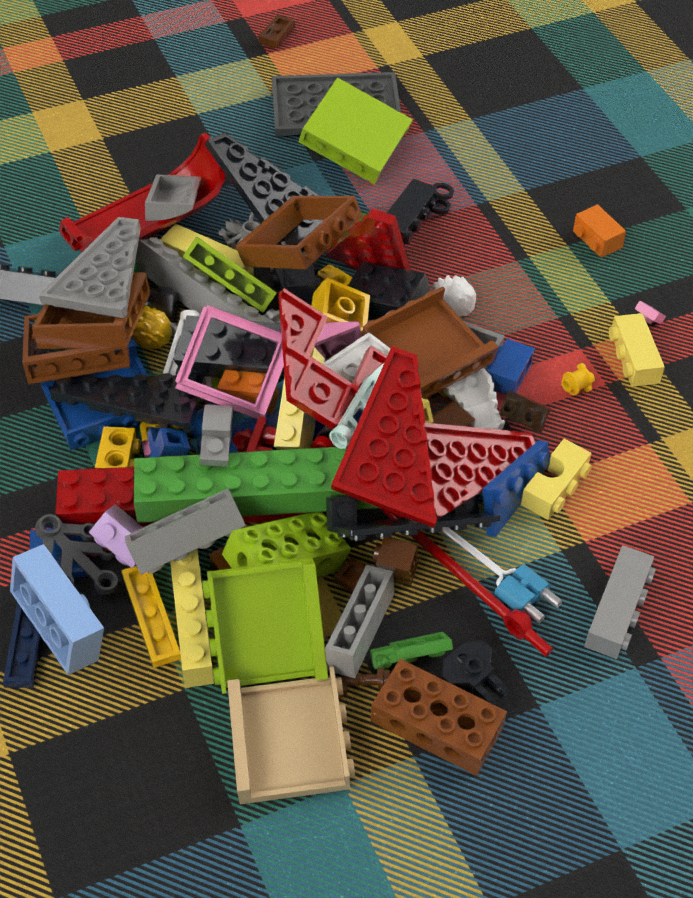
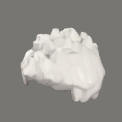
[433,275,476,318]

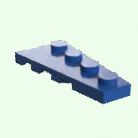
[482,440,551,537]

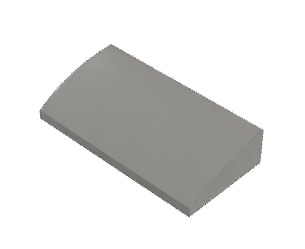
[145,175,201,221]

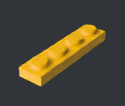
[121,566,181,668]

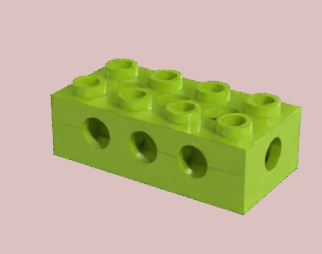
[222,512,351,577]

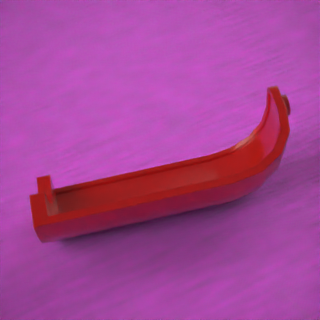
[59,133,225,252]

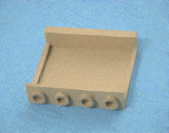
[227,667,355,804]

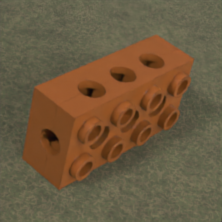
[370,659,507,776]

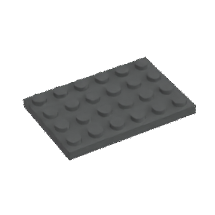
[272,72,401,136]

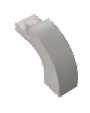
[200,404,233,467]

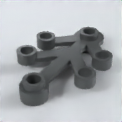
[35,514,118,595]

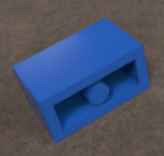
[486,338,535,395]

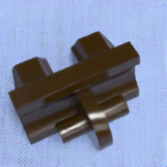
[500,391,551,432]

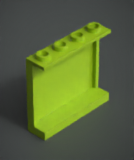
[298,77,413,185]
[202,558,328,694]

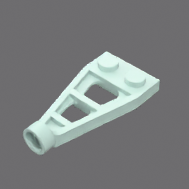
[329,363,384,449]

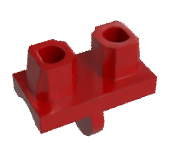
[233,416,277,452]

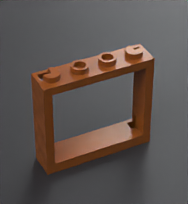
[235,196,363,269]
[32,272,150,349]
[22,309,130,384]

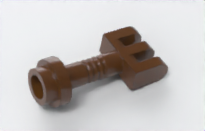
[327,667,391,696]

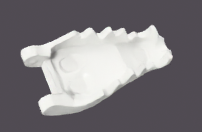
[443,368,505,430]

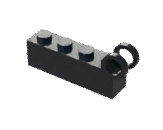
[387,178,454,246]

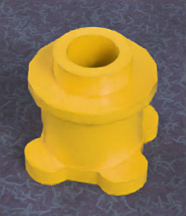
[561,363,595,396]

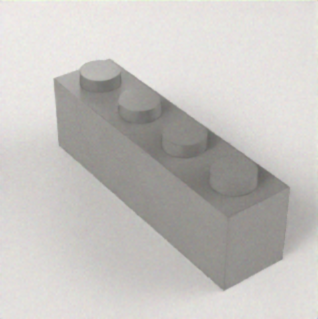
[125,488,246,575]
[584,545,656,659]
[325,565,394,678]

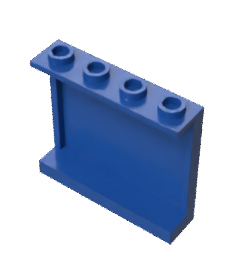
[40,339,148,450]

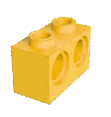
[95,426,141,469]

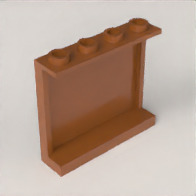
[361,287,498,399]

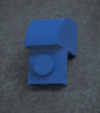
[147,427,190,457]

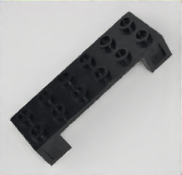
[326,494,501,540]

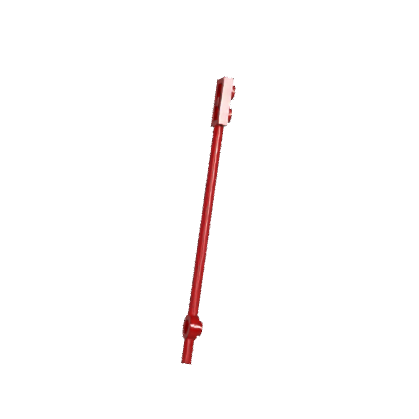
[380,508,553,657]

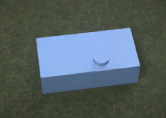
[10,544,104,675]

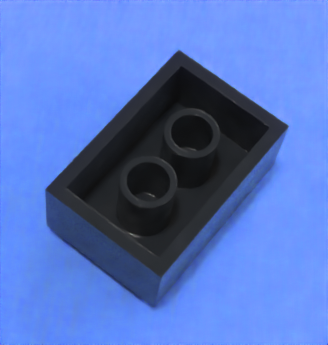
[348,262,431,320]

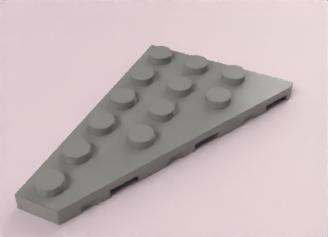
[39,217,141,318]

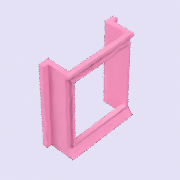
[175,305,284,419]

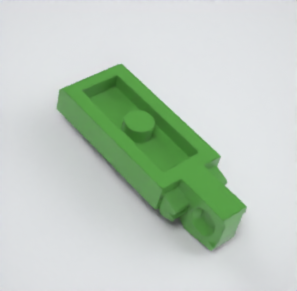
[370,632,453,669]

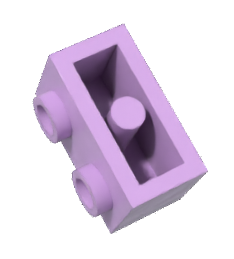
[89,504,143,568]

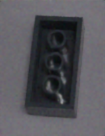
[173,315,281,384]

